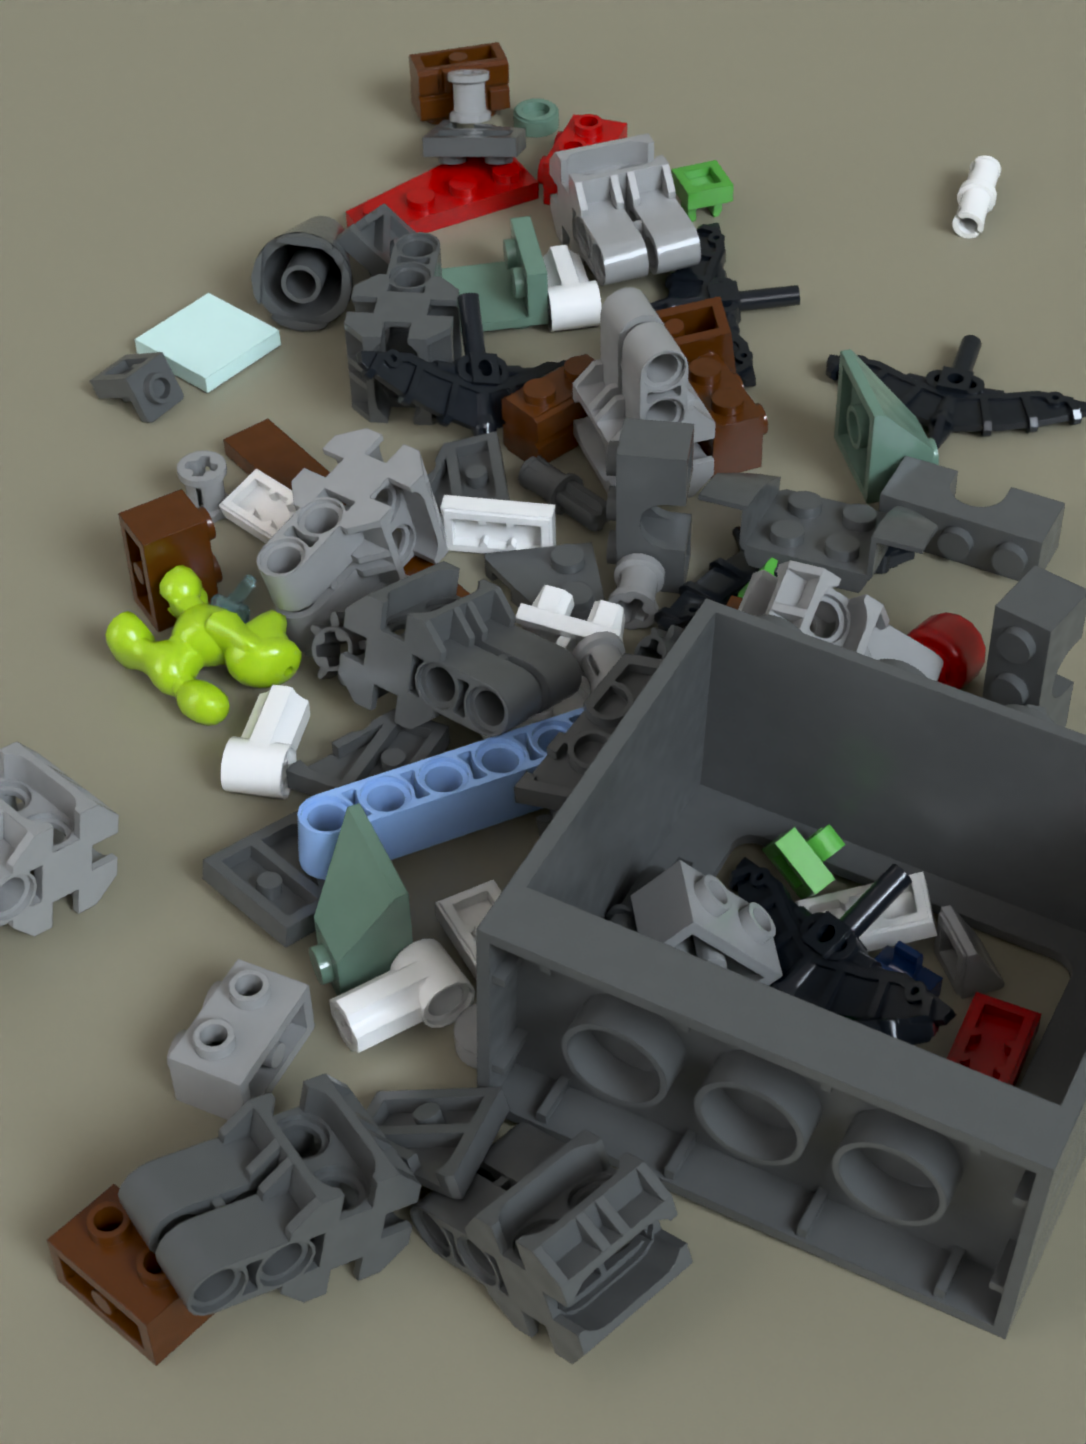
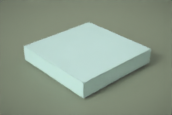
[135,293,281,393]

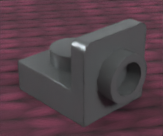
[90,352,184,423]

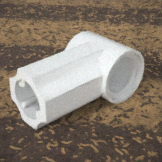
[543,245,602,332]
[221,685,311,800]
[329,939,475,1053]

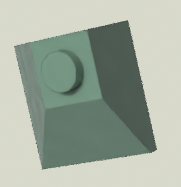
[834,349,939,504]
[309,803,413,996]

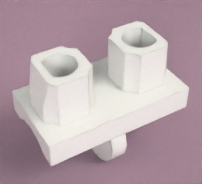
[516,585,625,663]

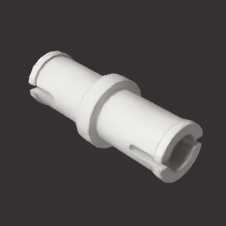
[952,155,1001,239]

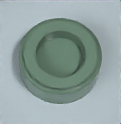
[513,98,559,138]

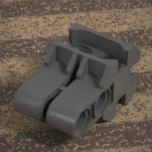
[344,232,463,425]
[339,561,582,737]
[118,1073,421,1316]
[410,1122,693,1365]

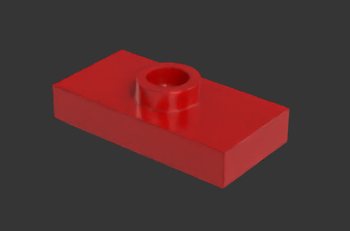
[946,992,1042,1087]

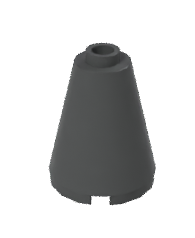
[251,216,353,331]

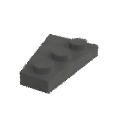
[514,653,663,811]

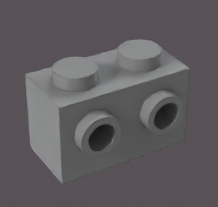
[631,860,783,986]
[167,959,315,1120]

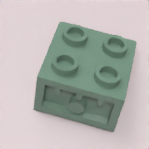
[442,216,549,332]

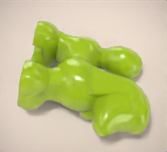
[105,565,302,726]

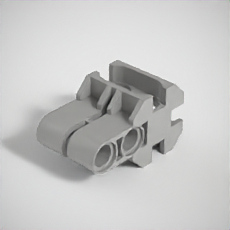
[549,133,701,286]
[573,287,716,498]
[256,428,448,652]
[738,560,944,681]
[0,742,119,937]

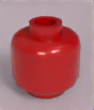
[907,612,986,690]

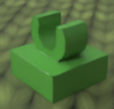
[671,160,734,222]
[762,824,846,900]

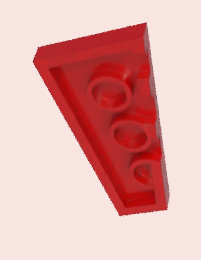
[346,157,539,233]

